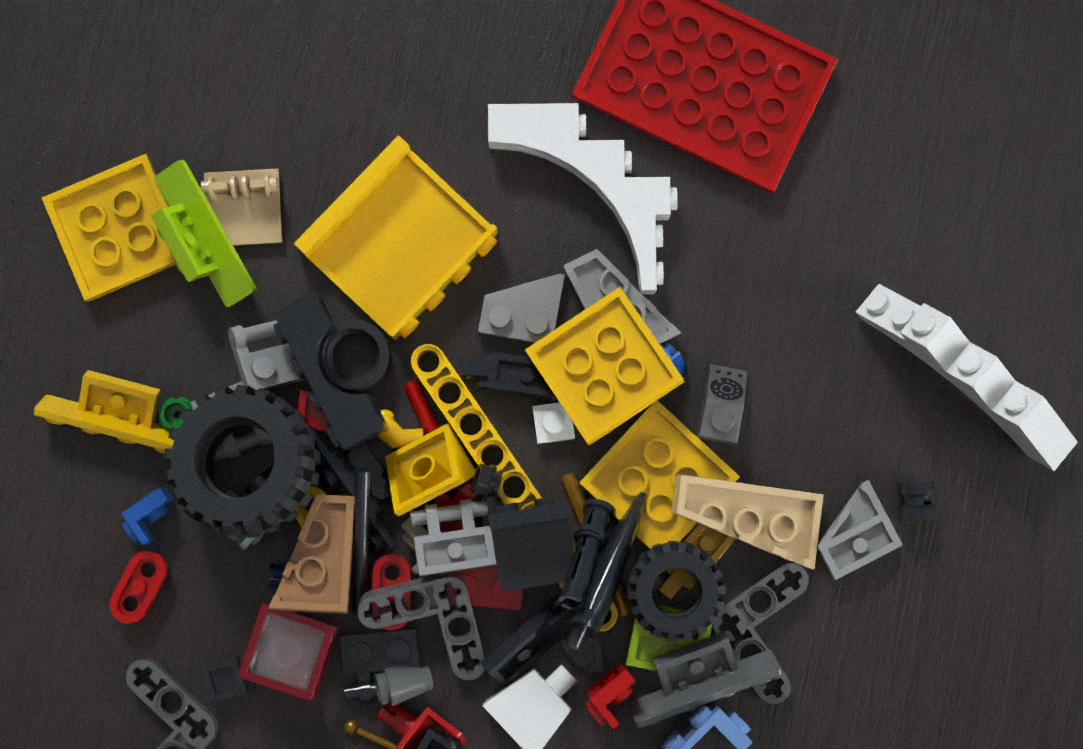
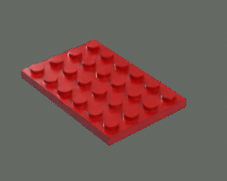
[571,0,838,194]

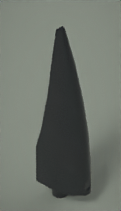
[561,492,647,650]

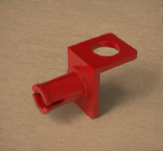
[378,703,467,749]

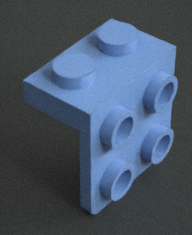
[661,701,753,749]

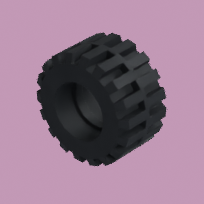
[627,541,726,642]

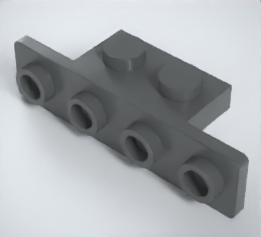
[628,631,782,728]

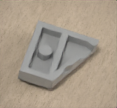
[478,274,565,343]

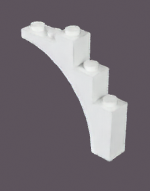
[488,103,677,294]
[856,284,1078,471]

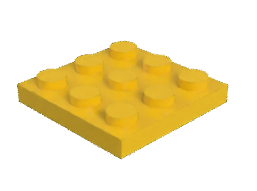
[42,154,176,302]
[525,287,684,446]
[579,400,740,549]

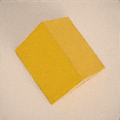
[385,423,476,517]

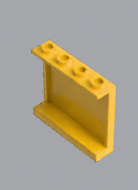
[294,135,498,340]

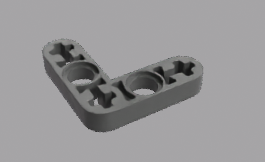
[712,563,809,704]
[358,572,485,680]
[125,659,218,749]

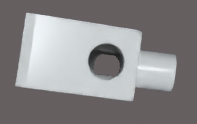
[483,664,577,749]

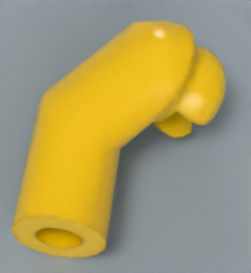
[378,409,424,448]

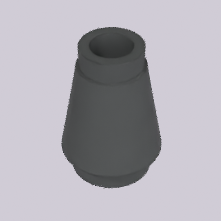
[374,667,433,707]

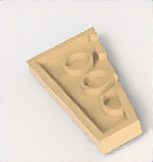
[671,474,824,570]

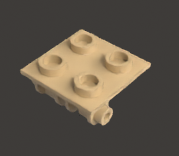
[201,169,282,246]

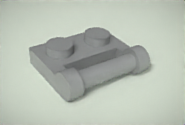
[228,320,307,390]

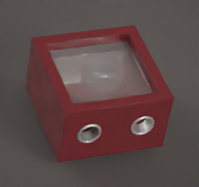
[237,601,340,701]

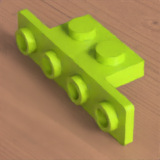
[151,160,257,307]

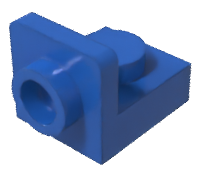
[121,487,174,545]

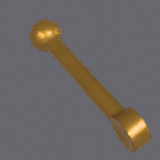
[344,720,397,749]

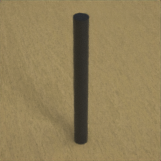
[352,467,370,614]

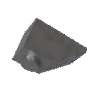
[696,364,747,445]

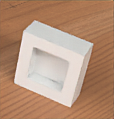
[532,402,575,444]

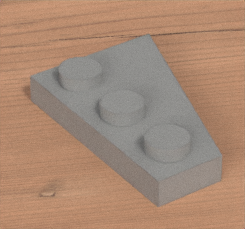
[563,249,681,344]

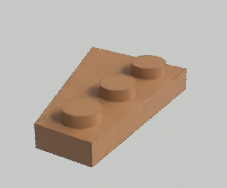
[269,494,354,614]

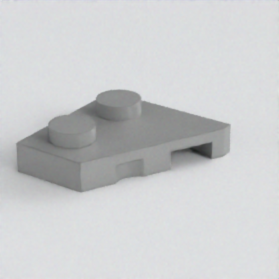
[817,480,903,580]

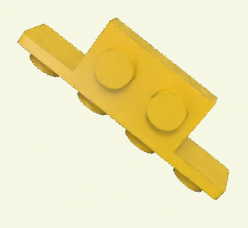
[34,370,174,454]

